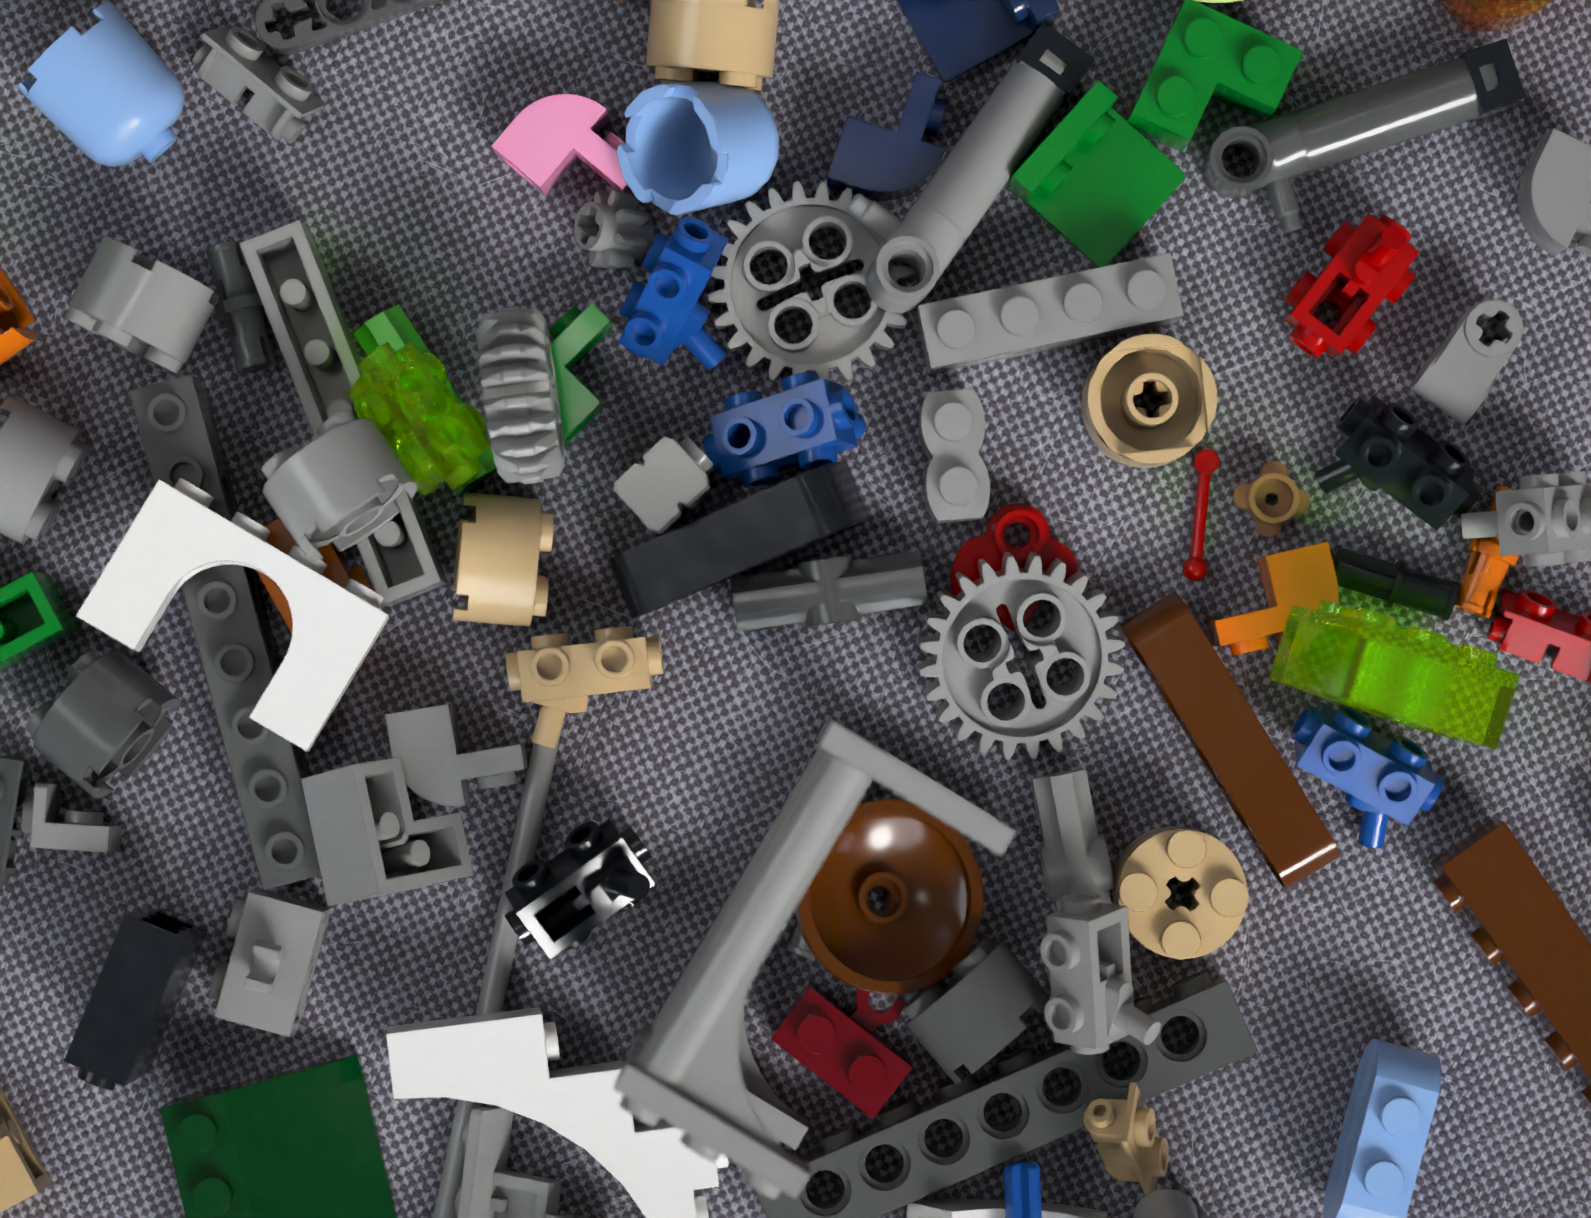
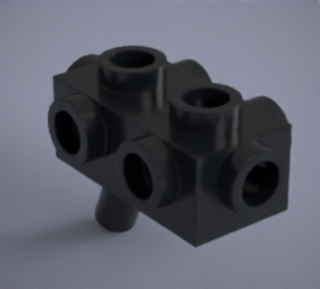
[1316,395,1483,531]
[504,819,655,959]

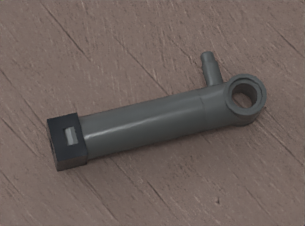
[1202,38,1526,234]

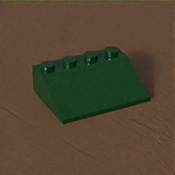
[160,1054,398,1218]

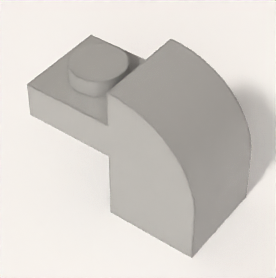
[1518,128,1591,257]
[385,703,529,806]

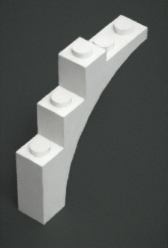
[386,1007,728,1218]

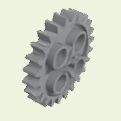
[708,181,914,383]
[916,552,1125,760]

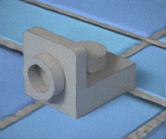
[22,783,122,852]

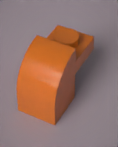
[1207,541,1339,657]

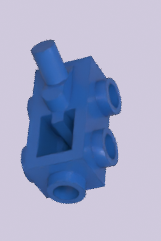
[618,216,729,370]
[704,372,865,489]
[1291,701,1444,848]

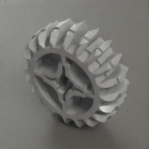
[477,306,565,484]

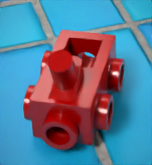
[1283,213,1420,359]

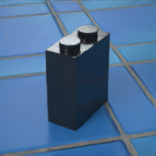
[64,906,208,1090]

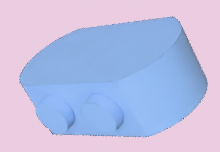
[1323,1039,1441,1218]

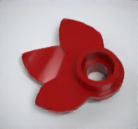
[950,503,1078,631]

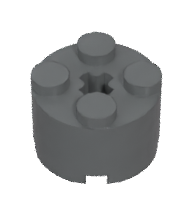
[26,650,181,799]
[903,935,1050,1084]

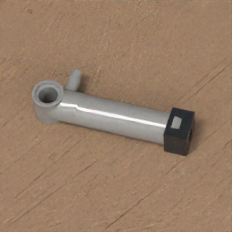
[848,22,1095,313]

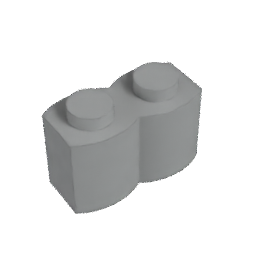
[918,388,990,524]

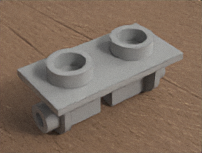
[192,24,327,144]

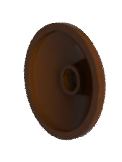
[795,799,984,995]

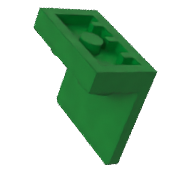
[1008,80,1185,268]

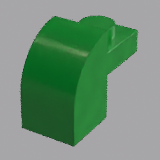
[549,303,614,447]

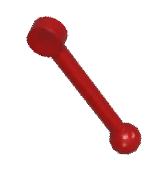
[1182,449,1219,581]

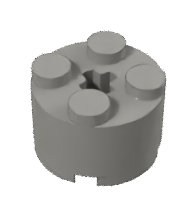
[64,236,220,375]
[0,395,90,544]
[261,410,418,561]

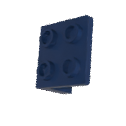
[896,0,1060,83]

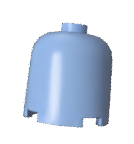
[17,1,185,167]
[617,81,779,215]

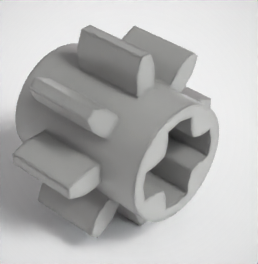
[574,190,654,270]

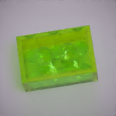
[1269,600,1520,750]

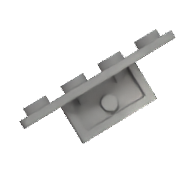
[455,1106,562,1218]

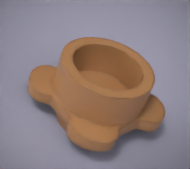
[1233,461,1310,537]

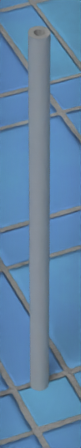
[433,707,563,1218]

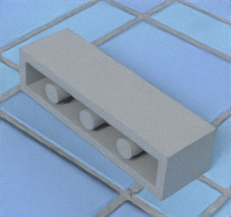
[915,253,1184,375]

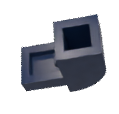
[827,72,948,201]

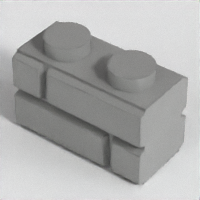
[614,436,714,536]

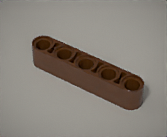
[1120,591,1341,890]

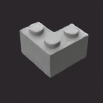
[301,757,474,907]

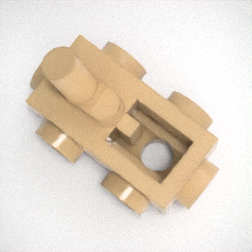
[506,626,664,749]

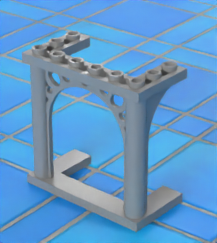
[612,717,1016,1199]

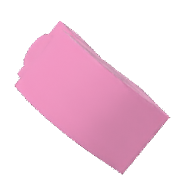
[491,94,632,196]

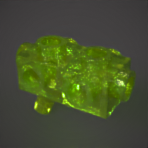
[346,342,490,496]

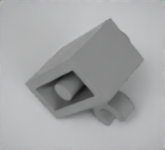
[210,888,332,1037]

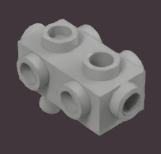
[1461,471,1591,567]
[1040,892,1161,1055]

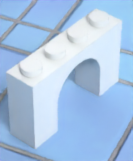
[76,478,389,752]

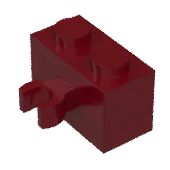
[771,981,913,1119]

